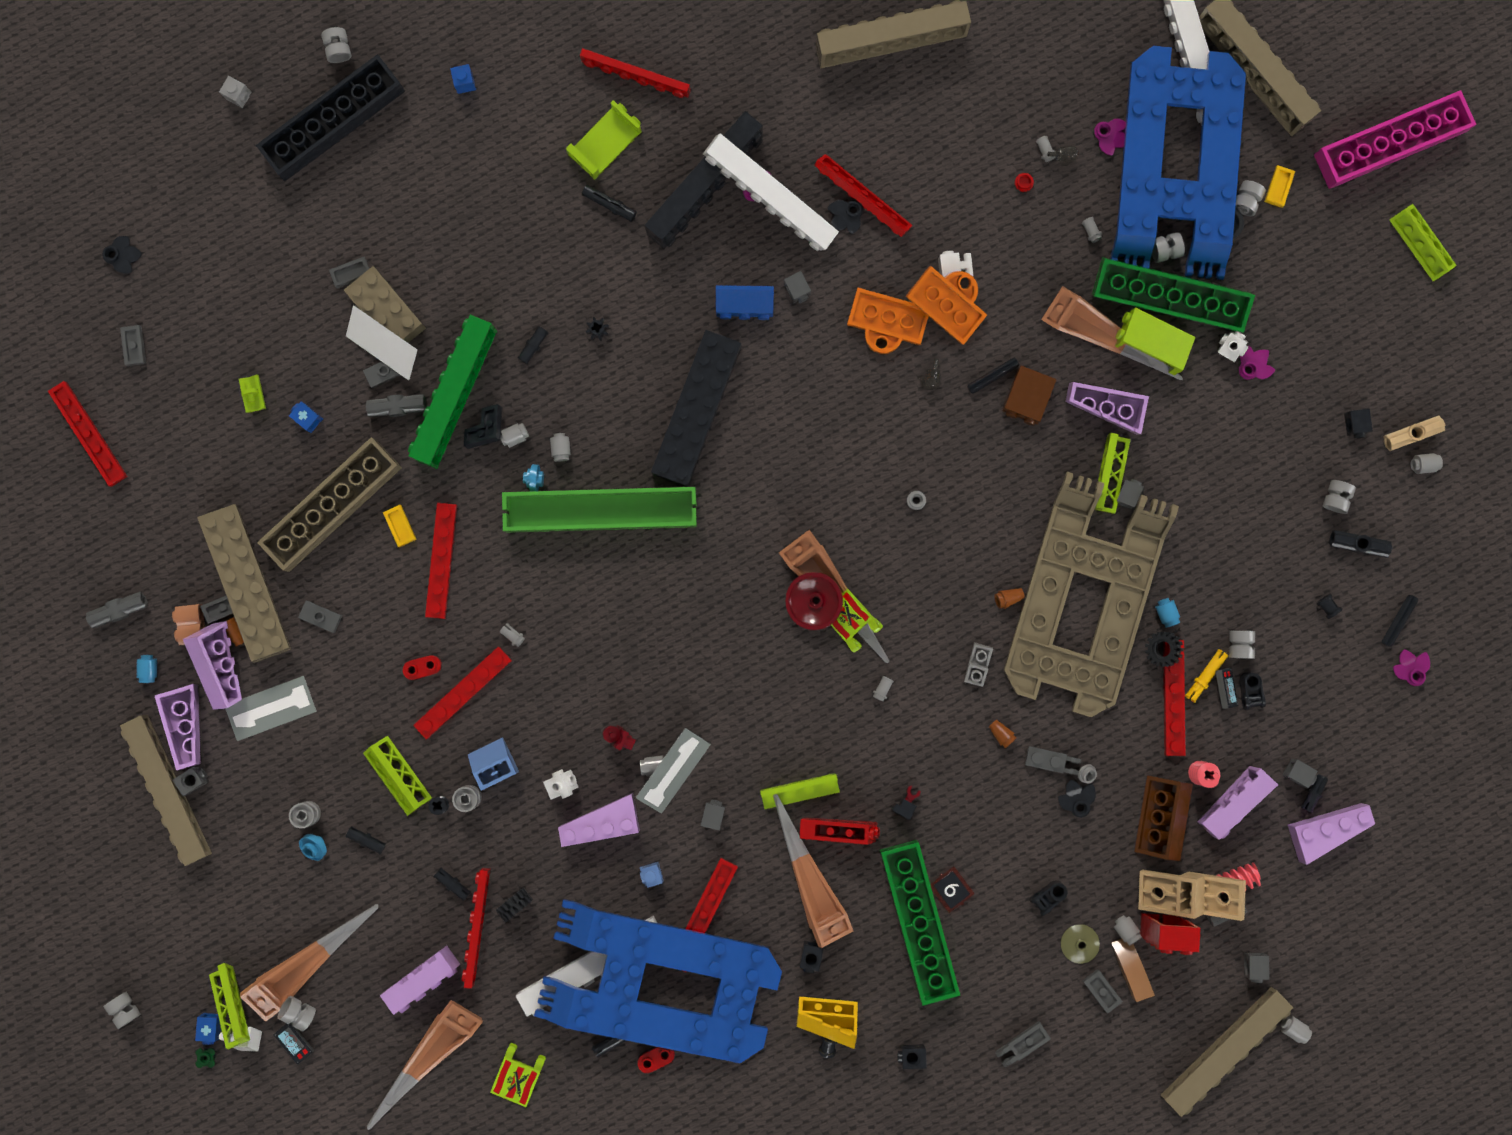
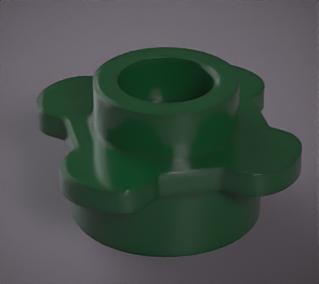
[195,1048,215,1068]

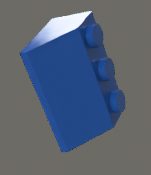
[716,285,774,320]

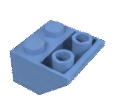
[468,737,519,791]

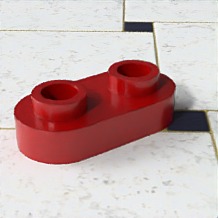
[403,655,442,680]
[638,1047,675,1073]

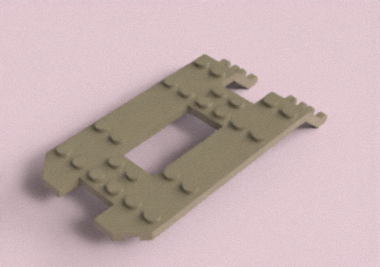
[1004,472,1179,717]

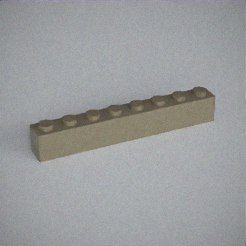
[120,715,212,866]
[1161,987,1293,1117]

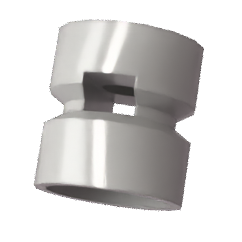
[321,27,352,63]
[1235,180,1266,216]
[1152,232,1185,263]
[1322,480,1356,514]
[1229,631,1255,659]
[452,785,482,812]
[289,801,321,829]
[103,991,141,1029]
[277,996,316,1031]

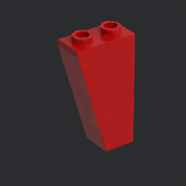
[800,818,880,845]

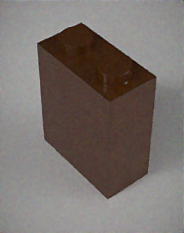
[1002,366,1057,425]

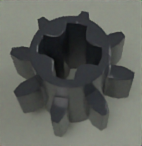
[586,317,609,341]

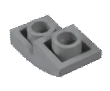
[964,642,993,687]

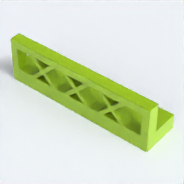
[1390,204,1457,281]
[1094,433,1131,514]
[363,736,432,816]
[760,773,840,809]
[209,963,250,1049]

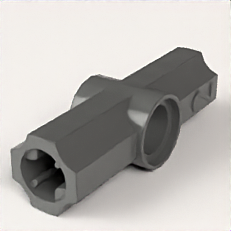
[366,394,427,417]
[86,592,148,628]

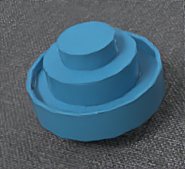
[523,464,544,492]
[299,834,327,861]

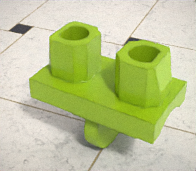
[239,375,266,413]

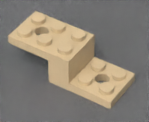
[1138,870,1246,921]

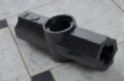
[1329,530,1392,558]

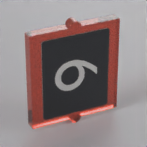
[930,866,975,913]

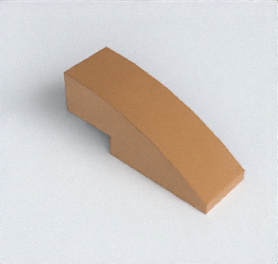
[1111,939,1155,1002]

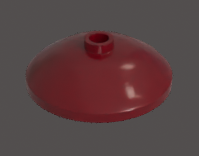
[785,572,843,630]

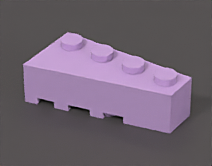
[1065,382,1149,435]
[183,621,242,710]
[155,684,201,770]
[1197,766,1278,840]
[558,793,640,847]
[1288,803,1375,865]
[380,946,460,1015]

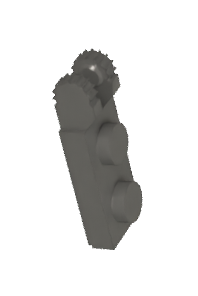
[1024,746,1082,775]
[995,1021,1051,1067]

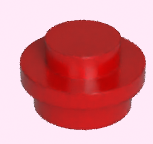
[1015,173,1034,192]

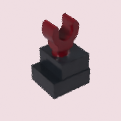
[891,785,921,820]

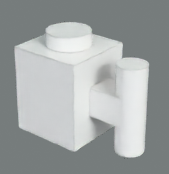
[938,251,973,277]
[219,1027,262,1051]

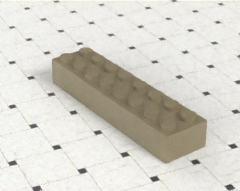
[816,0,971,69]
[1199,0,1321,137]
[257,437,402,572]
[197,504,291,663]

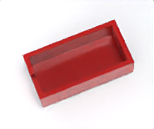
[1140,913,1201,955]

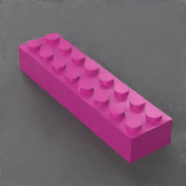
[1314,90,1476,189]

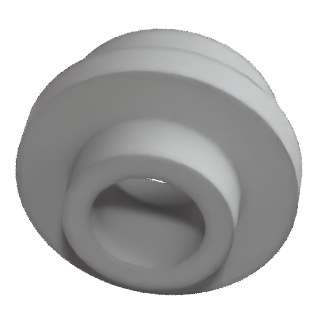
[907,491,926,510]
[1078,764,1097,783]

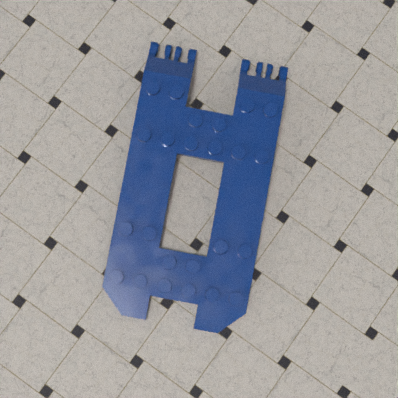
[1110,46,1246,280]
[534,900,782,1063]

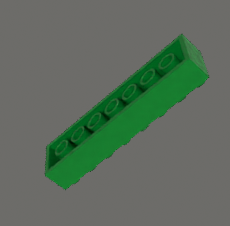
[1092,257,1255,332]
[408,314,497,469]
[880,840,960,1006]

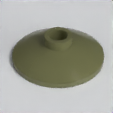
[1061,924,1100,964]

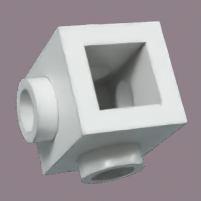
[1218,331,1248,362]
[543,769,578,799]

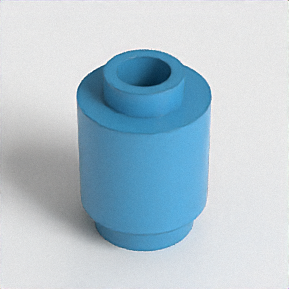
[1155,598,1180,628]
[137,655,157,683]

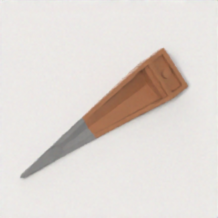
[1041,286,1183,380]
[779,530,889,663]
[773,794,853,948]
[240,904,378,1022]
[367,1000,483,1130]

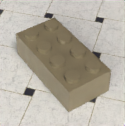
[344,266,426,343]

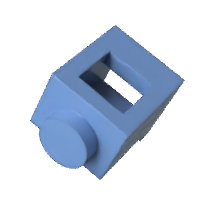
[640,862,664,888]

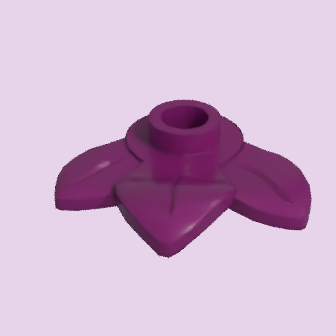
[1094,119,1126,156]
[1239,346,1275,380]
[1393,650,1430,686]

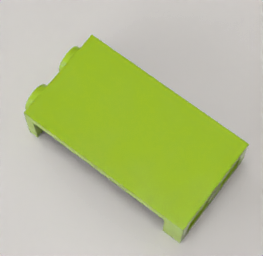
[566,100,642,180]
[1115,307,1195,376]

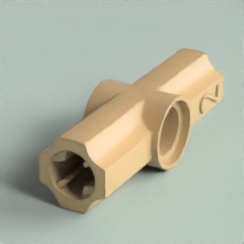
[1383,416,1445,451]

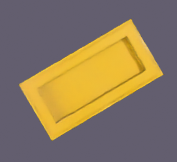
[1264,165,1295,208]
[383,505,417,547]

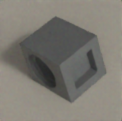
[784,271,811,304]
[1117,479,1145,511]
[1282,758,1318,788]
[173,766,208,796]
[701,799,725,831]
[1244,953,1269,983]

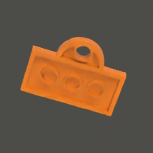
[906,266,987,345]
[847,288,928,354]

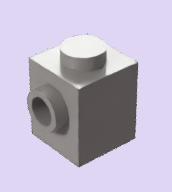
[219,76,251,108]

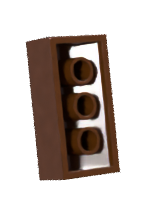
[1134,776,1193,861]

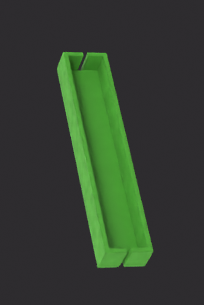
[502,487,697,533]

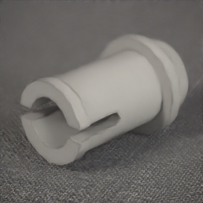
[1036,136,1056,162]
[1082,217,1102,243]
[500,623,525,647]
[873,676,894,702]

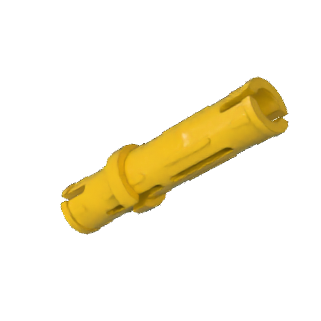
[1185,649,1228,703]

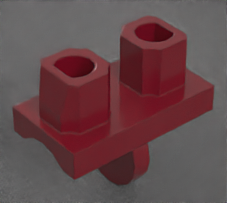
[602,725,636,751]

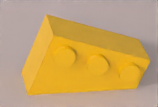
[797,997,858,1049]

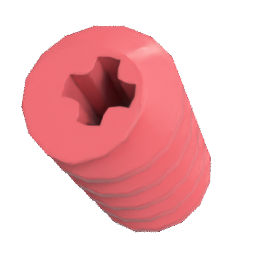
[1188,761,1220,788]
[1216,862,1261,894]

